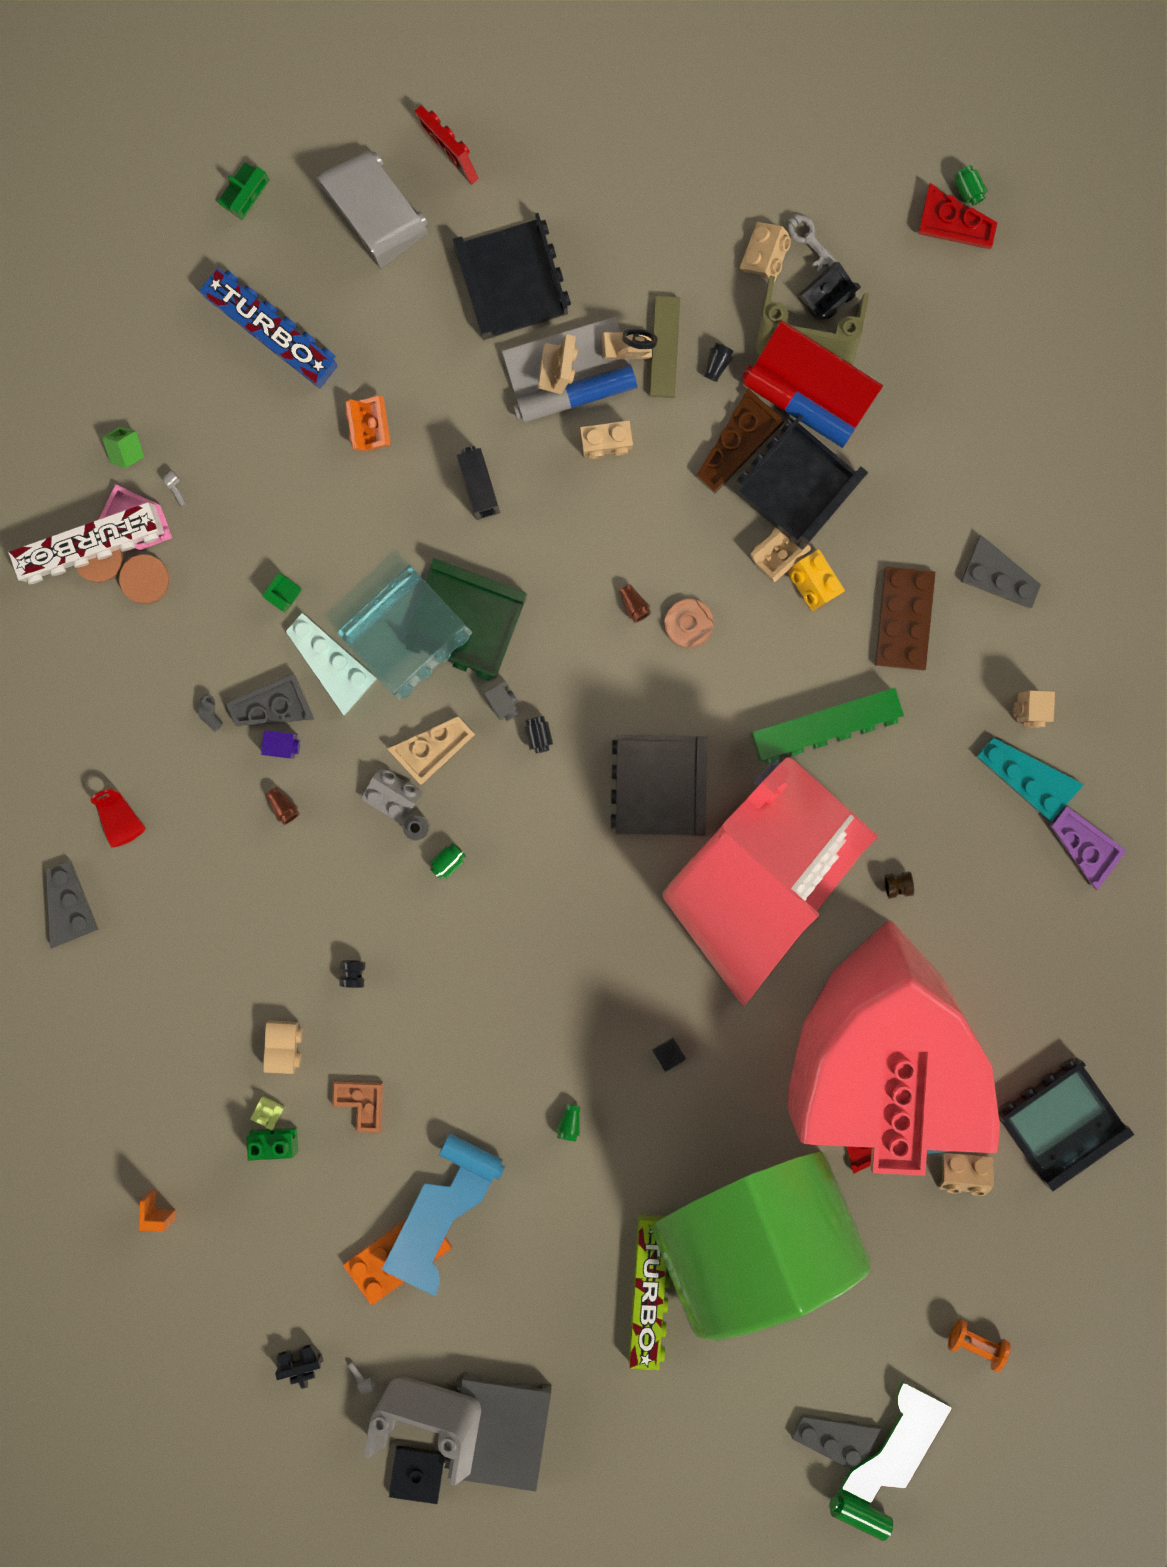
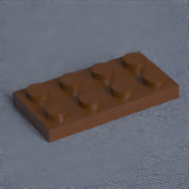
[875,567,936,671]

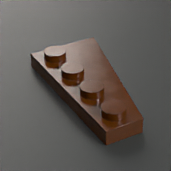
[697,388,784,494]

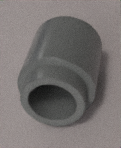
[403,815,430,840]

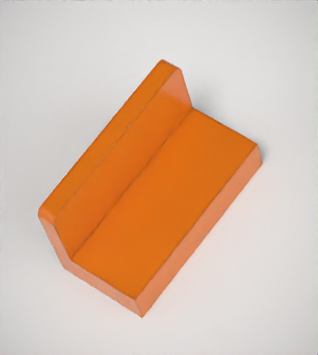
[139,1190,176,1232]

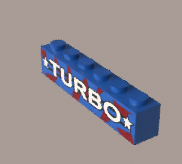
[199,268,338,389]

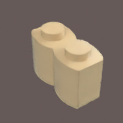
[264,1020,303,1074]

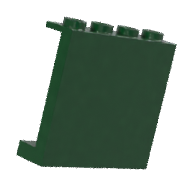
[402,558,527,680]

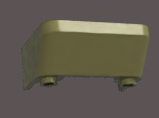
[755,275,869,365]

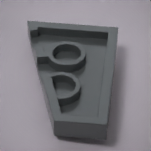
[961,535,1041,608]
[46,861,99,949]

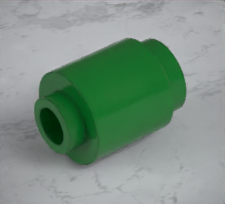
[954,165,988,206]
[430,843,467,879]

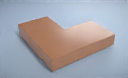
[332,1080,383,1133]

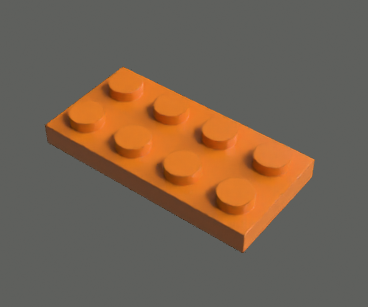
[343,1218,452,1306]

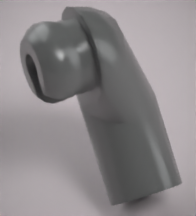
[198,695,223,732]

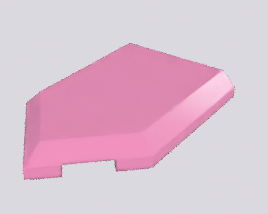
[99,484,172,550]

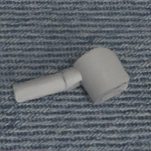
[163,471,186,507]
[347,1362,375,1394]

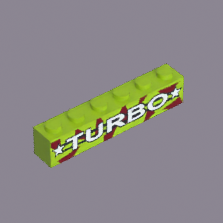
[628,1214,670,1370]

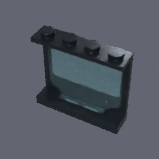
[998,1058,1134,1192]

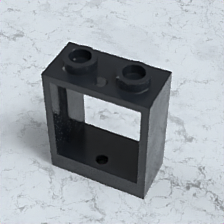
[457,446,500,520]

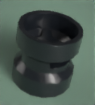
[339,960,366,988]

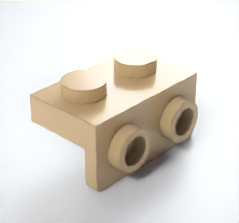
[740,222,791,282]
[538,334,578,394]
[750,528,811,583]
[939,1153,994,1196]

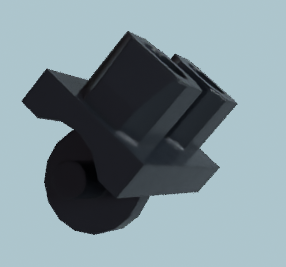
[275,1344,324,1389]

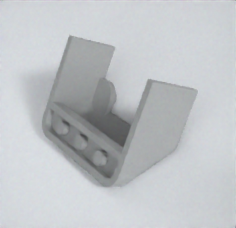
[364,1376,481,1486]

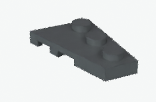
[226,674,315,726]
[791,1414,881,1469]

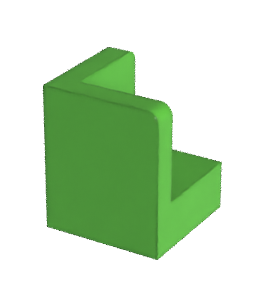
[102,426,144,468]

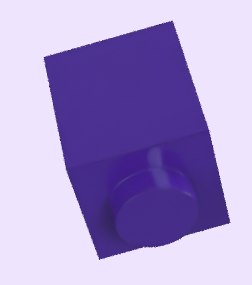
[261,730,300,759]

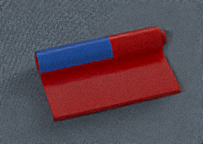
[741,320,884,448]

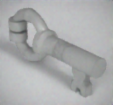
[787,214,838,272]

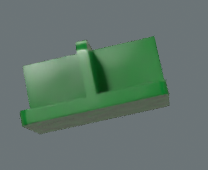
[218,163,270,220]

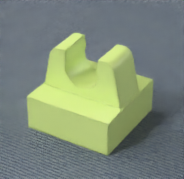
[250,1096,285,1130]

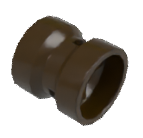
[885,871,914,899]

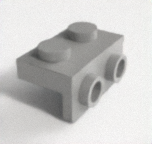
[361,768,423,825]

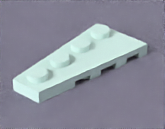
[286,613,377,716]

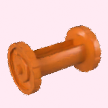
[947,1319,1011,1373]

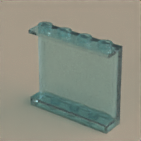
[337,565,473,700]

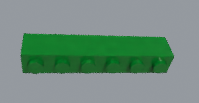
[751,688,904,764]

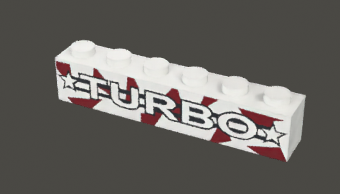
[8,502,165,584]

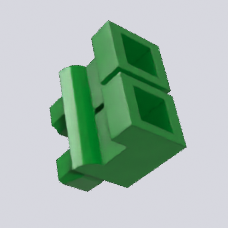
[246,1128,298,1161]

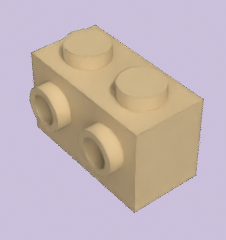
[580,421,633,459]
[1013,691,1055,728]

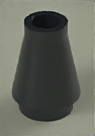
[704,343,734,382]

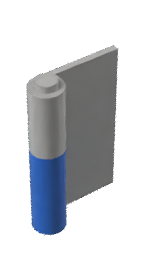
[502,316,637,423]

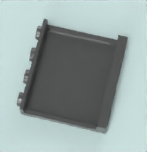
[444,1372,552,1491]

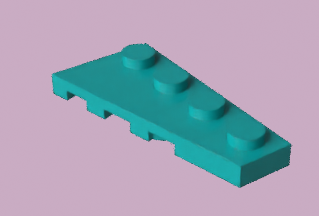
[975,738,1084,822]

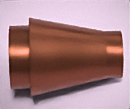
[619,584,651,623]
[265,787,300,825]

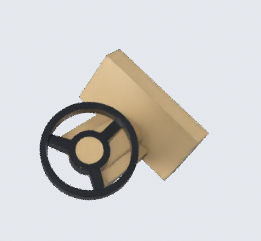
[601,329,658,359]

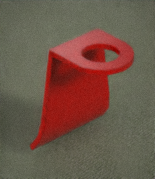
[90,788,146,848]

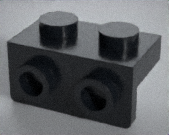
[798,261,861,320]

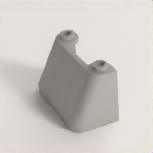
[317,150,428,269]

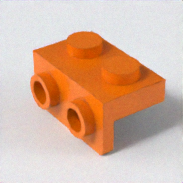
[346,395,391,452]

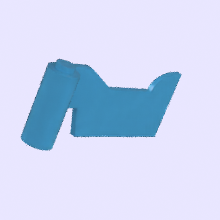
[382,1133,505,1296]

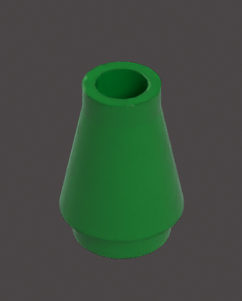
[556,1104,580,1142]

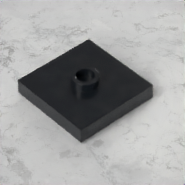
[389,1446,445,1504]

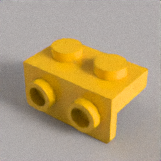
[787,549,845,611]

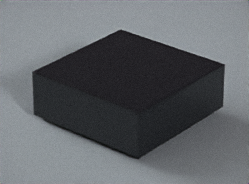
[652,1037,686,1072]

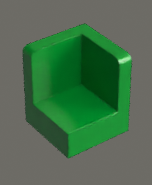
[262,572,302,613]

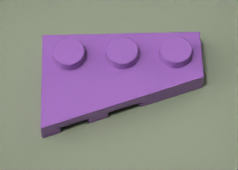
[1050,806,1127,890]

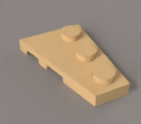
[388,717,475,785]

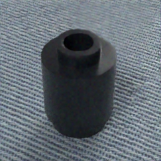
[524,716,553,754]

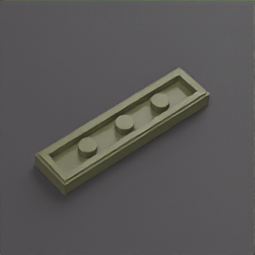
[650,296,680,398]

